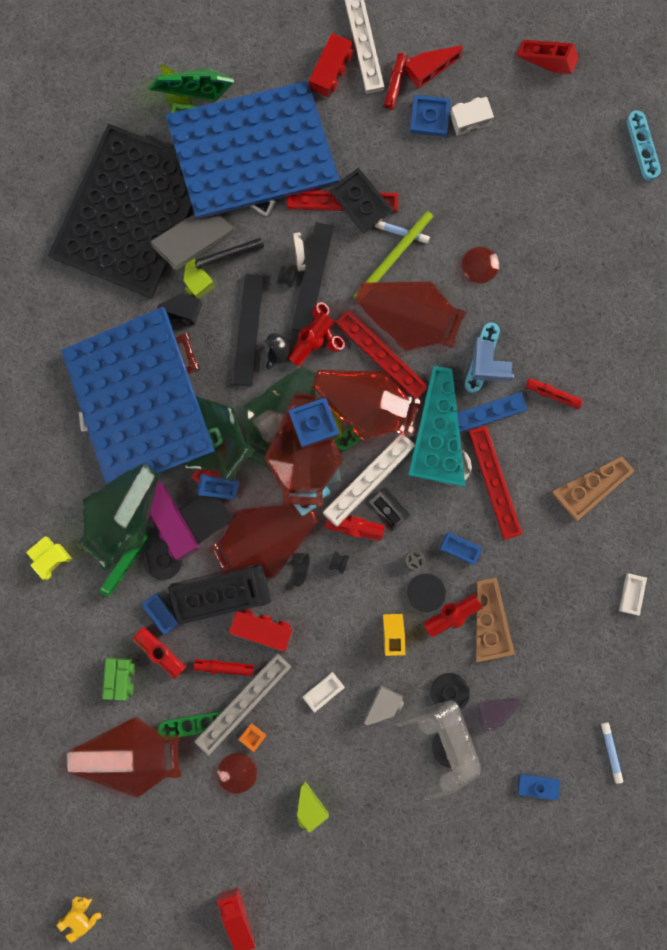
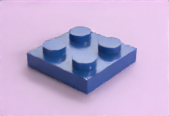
[410,95,451,137]
[288,398,339,448]

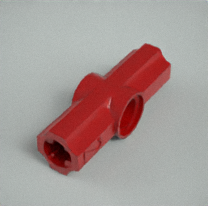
[287,311,335,366]
[325,515,385,541]
[424,594,483,637]
[132,627,187,680]

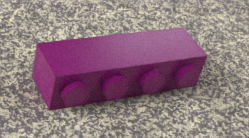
[139,481,200,561]

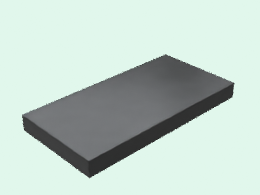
[151,214,234,270]

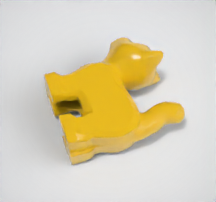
[56,897,101,943]

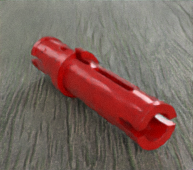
[383,52,408,110]
[525,377,583,410]
[194,659,254,677]

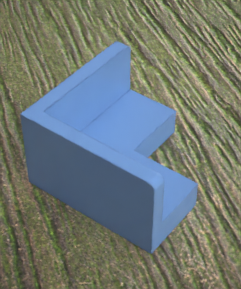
[472,337,514,382]

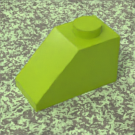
[184,259,215,299]
[297,781,329,833]

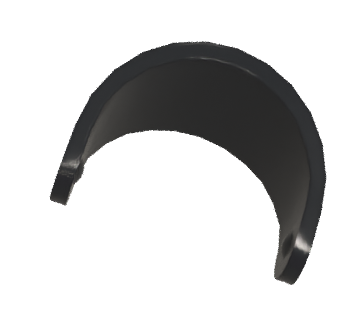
[292,552,310,587]

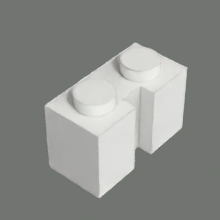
[450,97,494,136]

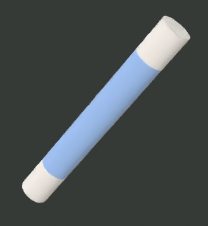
[375,221,430,244]
[601,722,623,784]

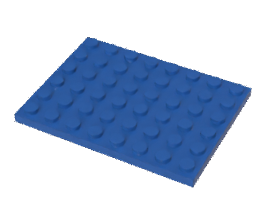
[165,81,340,220]
[61,307,215,492]

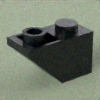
[157,293,202,325]

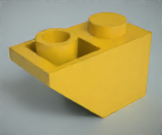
[383,614,405,656]

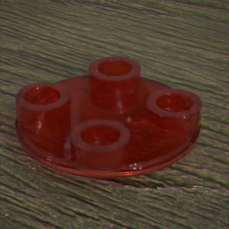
[462,247,499,283]
[217,753,257,794]

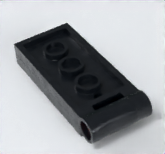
[168,564,272,625]

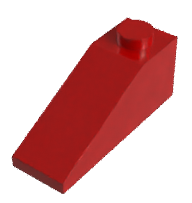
[516,39,579,74]
[405,45,463,89]
[217,887,255,950]

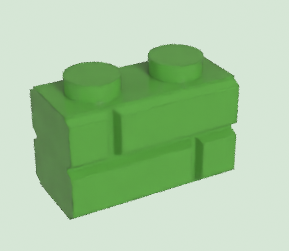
[102,657,135,700]

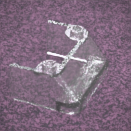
[397,701,481,802]

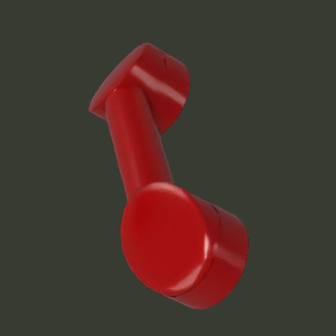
[312,302,345,352]

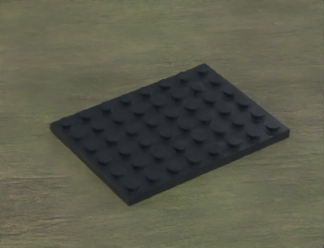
[48,123,192,299]

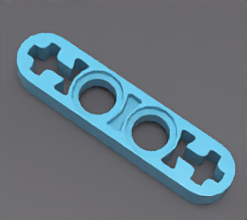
[627,111,661,181]
[464,323,500,393]

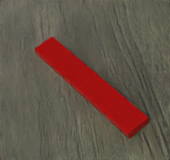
[287,191,398,213]
[335,310,429,401]
[468,426,522,540]

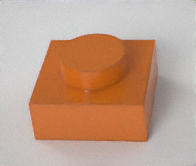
[239,723,266,752]

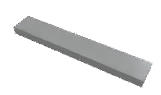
[194,653,291,756]

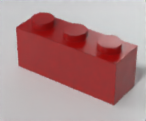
[309,33,353,98]
[229,609,293,652]

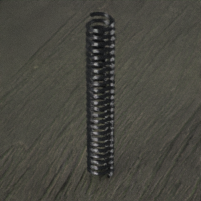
[195,238,264,271]

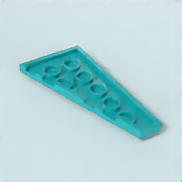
[409,366,466,488]

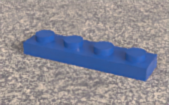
[457,392,528,433]

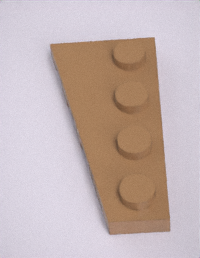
[551,457,635,521]
[476,577,515,663]

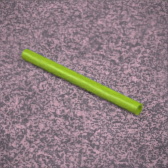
[353,211,433,302]

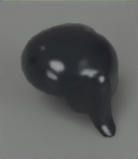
[263,333,290,369]

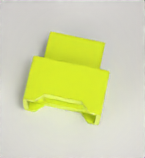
[26,536,72,580]

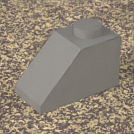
[364,685,404,725]

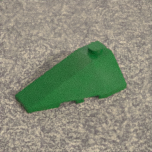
[149,69,234,102]

